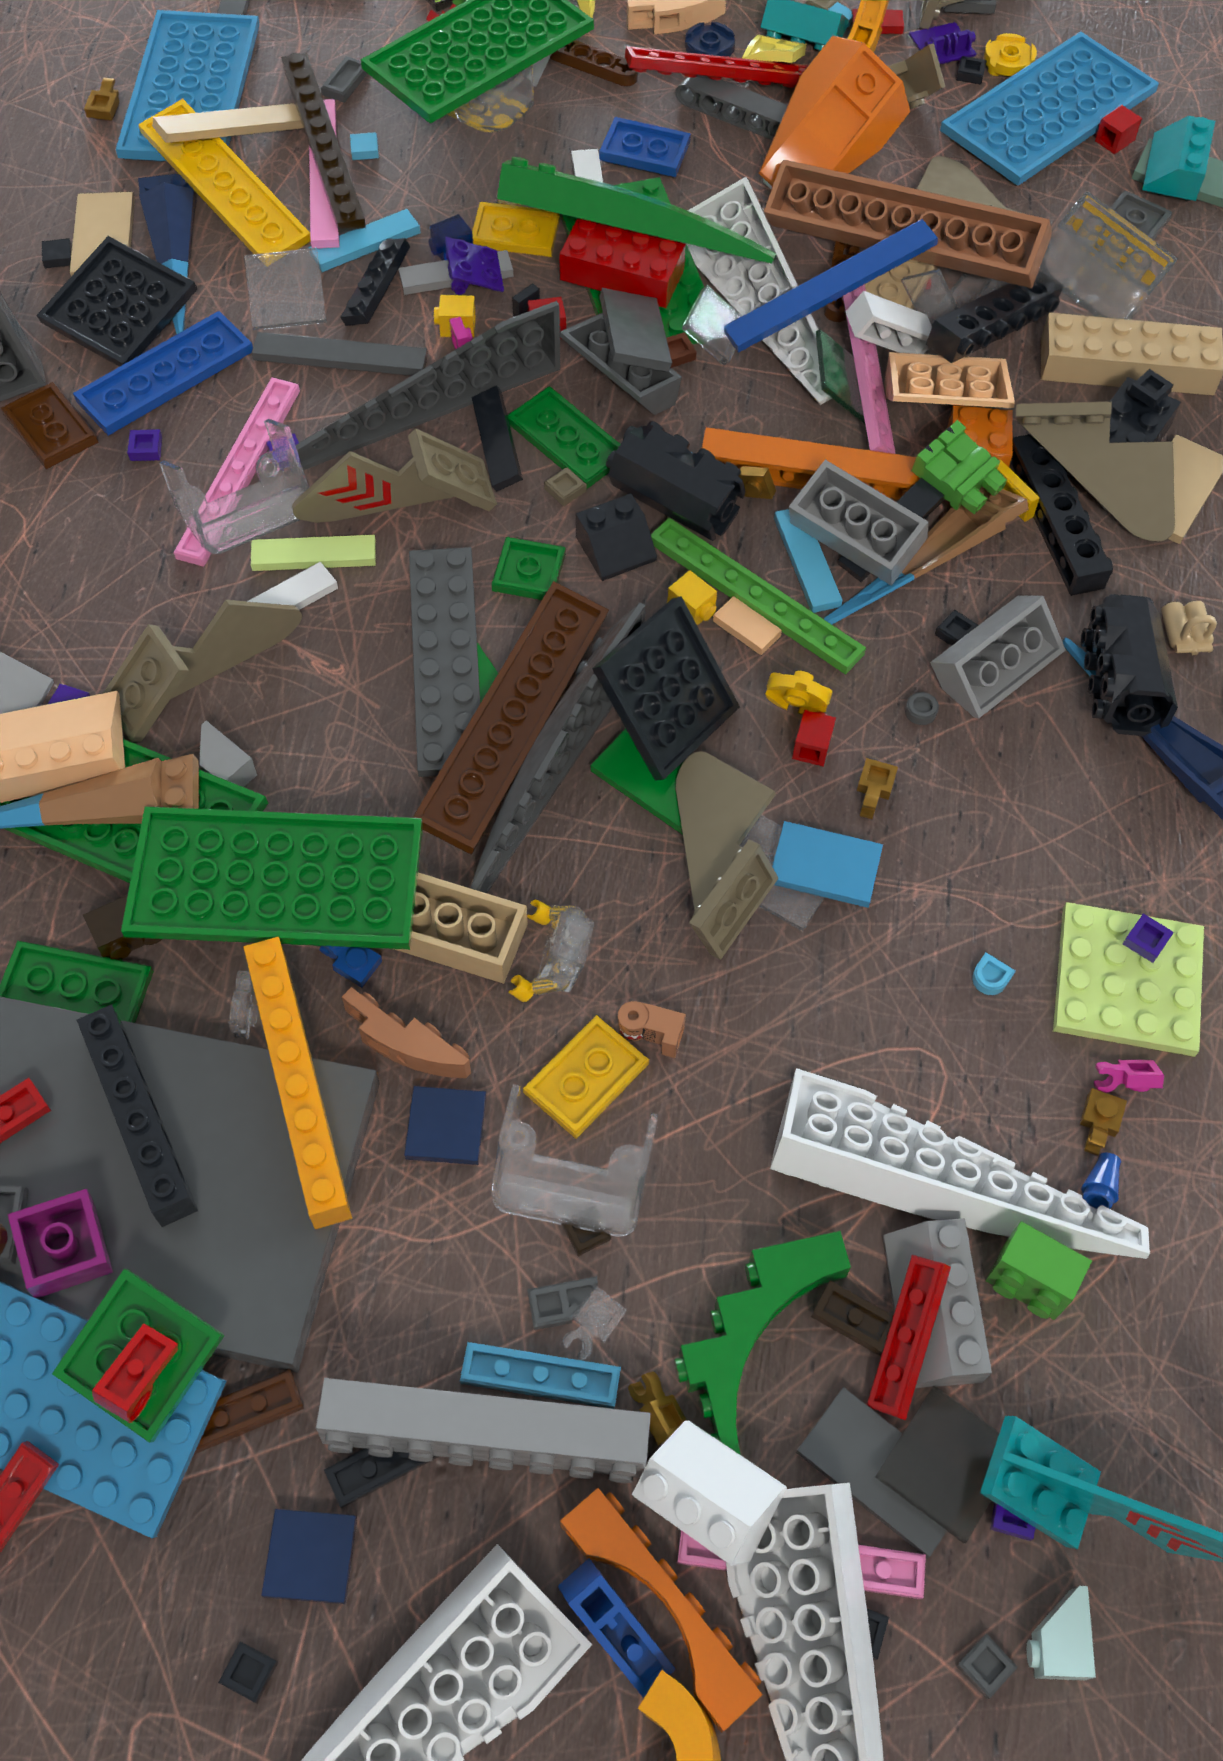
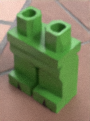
[911,420,1007,514]

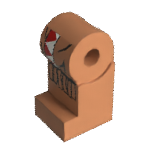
[618,1001,686,1058]

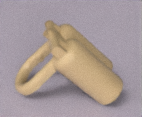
[1161,601,1217,656]

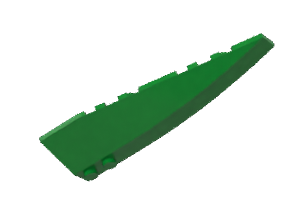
[497,157,776,264]

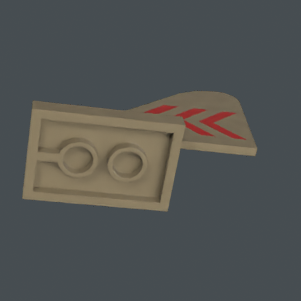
[292,428,497,523]

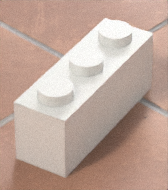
[845,291,932,354]

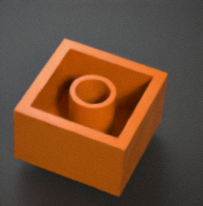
[947,405,1013,467]

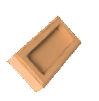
[713,596,782,655]

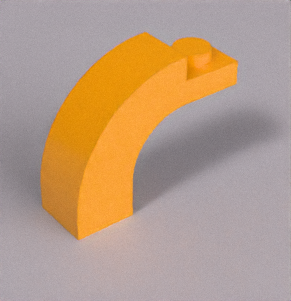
[847,0,889,52]
[638,1670,721,1761]

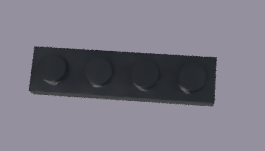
[340,238,410,326]

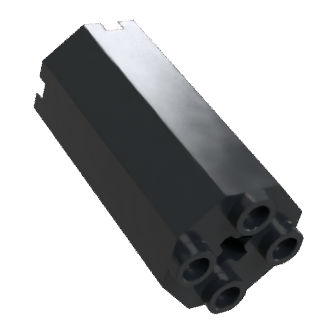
[606,421,746,541]
[1080,594,1178,736]

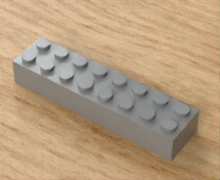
[316,1378,651,1483]

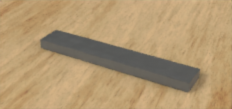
[252,332,428,376]

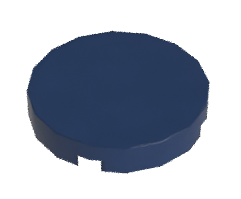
[685,22,735,57]

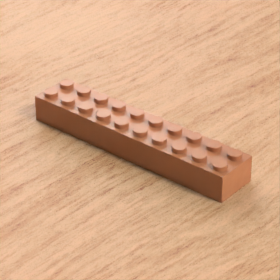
[764,159,1052,288]

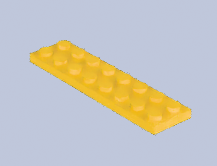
[138,99,311,268]

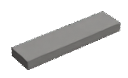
[398,250,513,295]

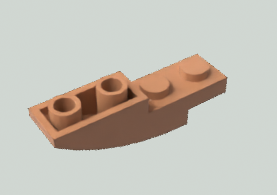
[342,987,471,1078]

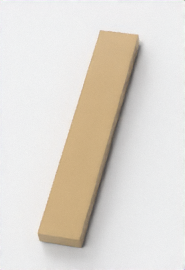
[152,103,303,143]

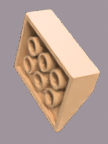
[884,352,1015,408]
[0,691,125,803]

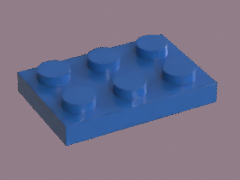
[599,117,691,177]

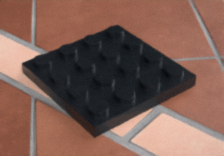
[36,236,198,367]
[592,596,740,781]

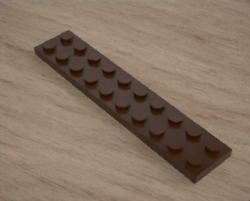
[413,581,609,855]

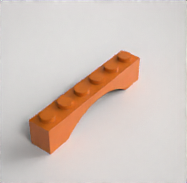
[560,1488,763,1733]

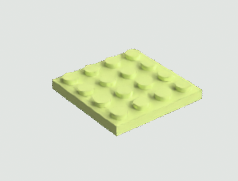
[1053,902,1204,1057]

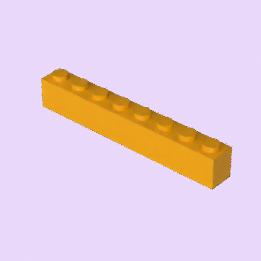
[243,937,353,1230]

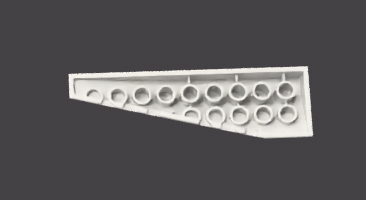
[770,1068,1150,1259]
[301,1544,592,1761]

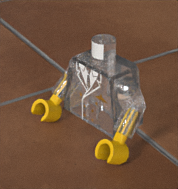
[508,899,595,1002]

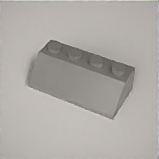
[930,596,1066,719]
[883,1218,992,1388]

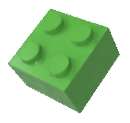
[986,1221,1092,1320]

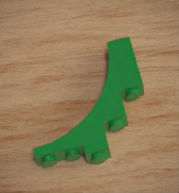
[674,1231,851,1455]

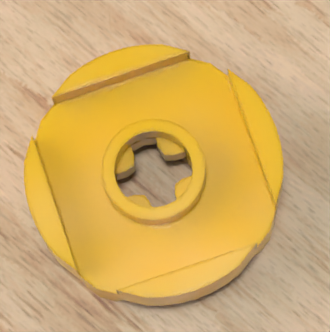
[984,34,1037,76]
[765,671,833,714]

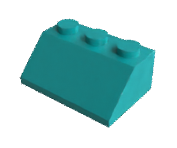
[760,0,849,51]
[1142,116,1215,201]

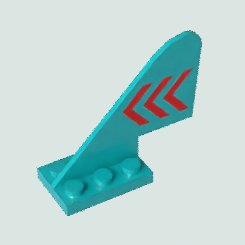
[980,1416,1223,1562]

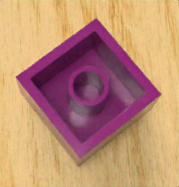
[7,1188,113,1298]

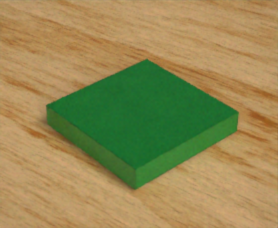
[491,537,566,600]

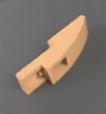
[627,0,726,34]

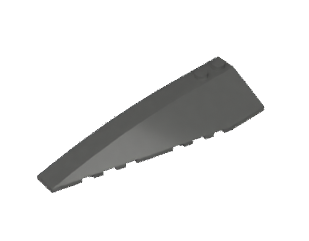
[290,301,560,473]
[470,602,645,893]

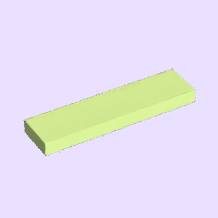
[251,535,376,571]

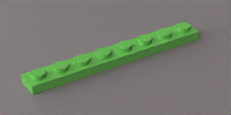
[651,518,866,675]

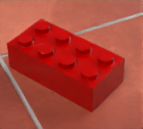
[559,218,686,308]

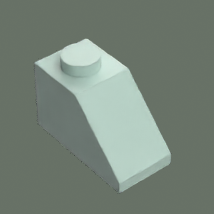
[1026,1586,1096,1680]

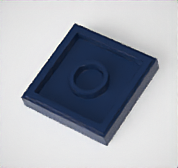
[404,1086,486,1165]
[261,1509,357,1604]

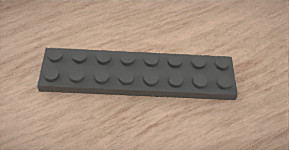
[409,547,480,777]

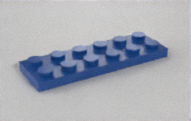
[73,311,253,436]

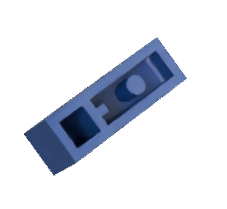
[558,1558,676,1698]

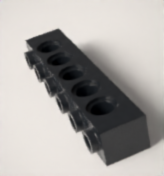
[926,270,1063,363]
[1009,434,1113,596]
[76,1005,198,1227]

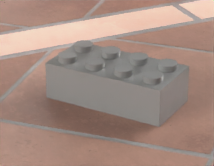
[789,459,928,586]

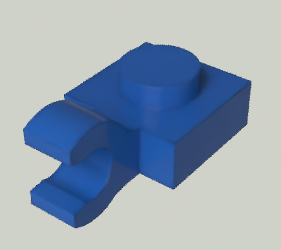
[319,946,382,988]

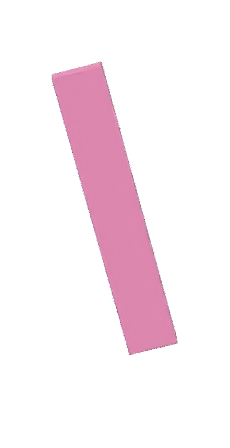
[677,1530,926,1599]

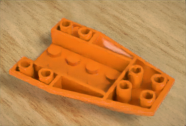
[758,36,910,187]

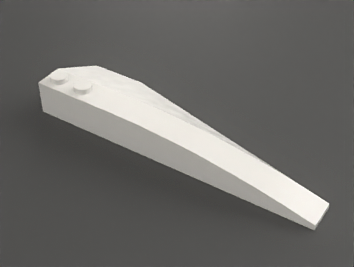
[686,177,847,405]
[726,1483,884,1761]

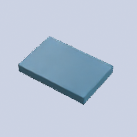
[772,821,883,908]

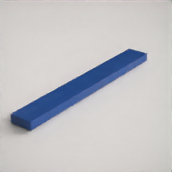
[724,219,938,353]

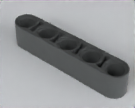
[675,75,788,140]

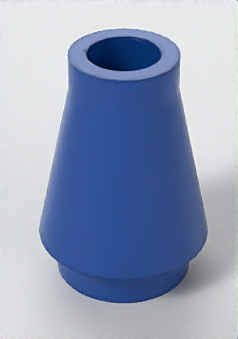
[1081,1152,1121,1209]

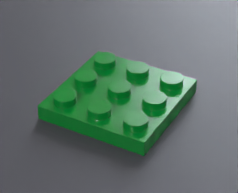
[52,1269,225,1443]

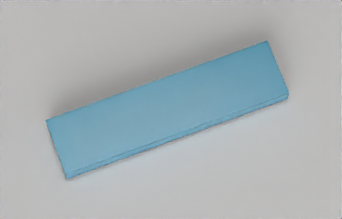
[309,209,420,272]
[774,509,843,613]
[460,1342,621,1409]

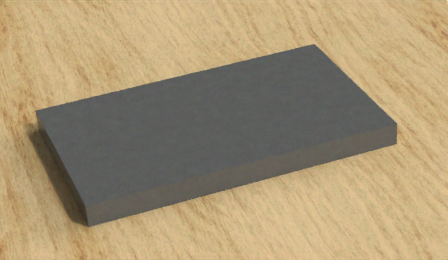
[0,997,380,1373]

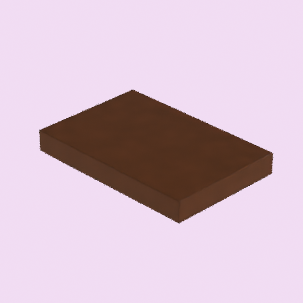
[1,382,99,469]

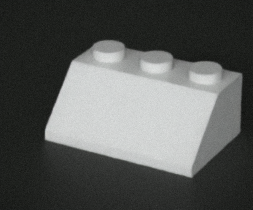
[632,1420,787,1566]

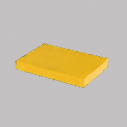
[470,202,560,257]
[523,1015,649,1139]

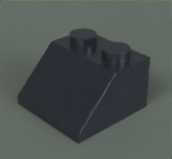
[576,493,657,581]

